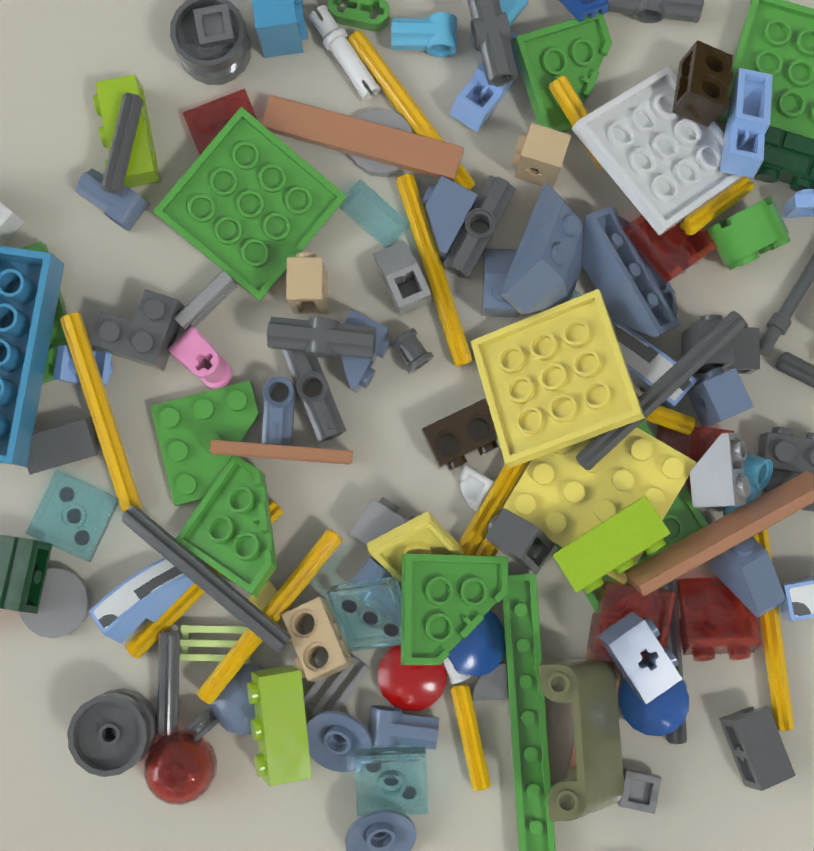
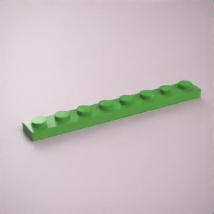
[502,573,556,851]

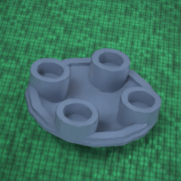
[210,664,265,735]

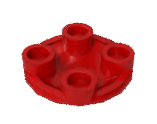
[378,643,447,711]

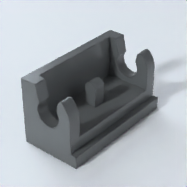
[27,417,102,475]
[719,706,796,791]

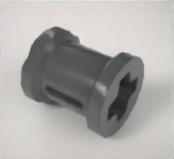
[390,328,434,374]

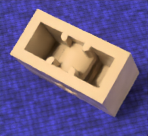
[511,123,571,188]

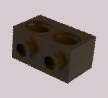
[672,40,734,127]
[422,398,499,471]

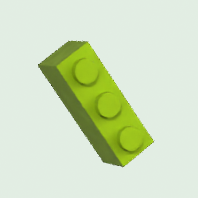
[93,74,161,188]
[551,496,671,594]
[247,665,312,787]

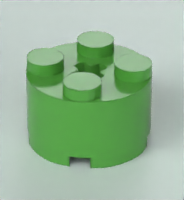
[706,196,791,270]

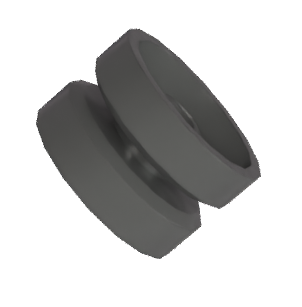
[170,0,251,85]
[67,689,157,777]

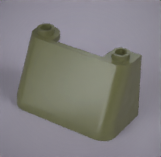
[539,657,624,821]

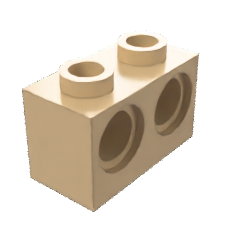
[286,252,328,314]
[281,596,354,682]

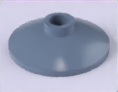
[307,711,373,772]
[345,810,417,851]

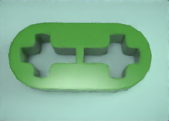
[328,0,390,31]

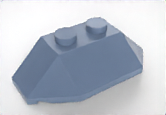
[500,183,584,315]
[581,206,681,338]

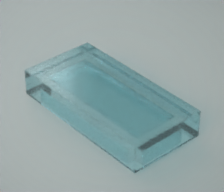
[339,179,410,248]

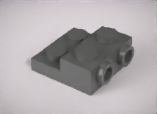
[757,427,814,512]

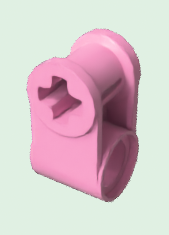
[167,325,232,389]

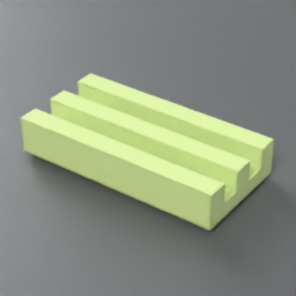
[180,624,251,662]

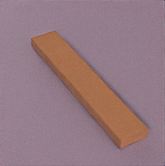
[261,95,464,182]
[624,471,814,596]

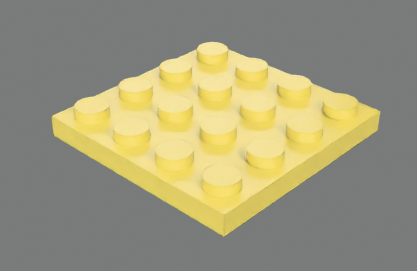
[470,289,645,468]
[501,427,697,584]

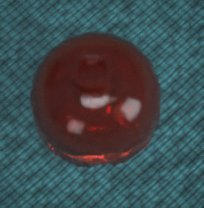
[144,730,217,805]

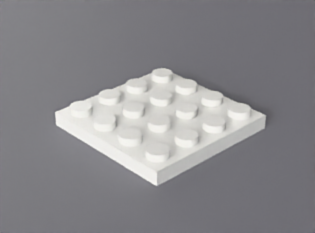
[572,66,743,236]

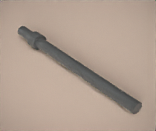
[760,254,814,356]

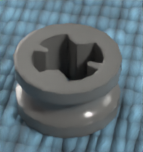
[184,708,220,743]

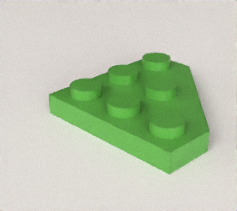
[511,12,612,132]
[150,380,260,506]
[175,456,277,597]
[401,553,508,665]

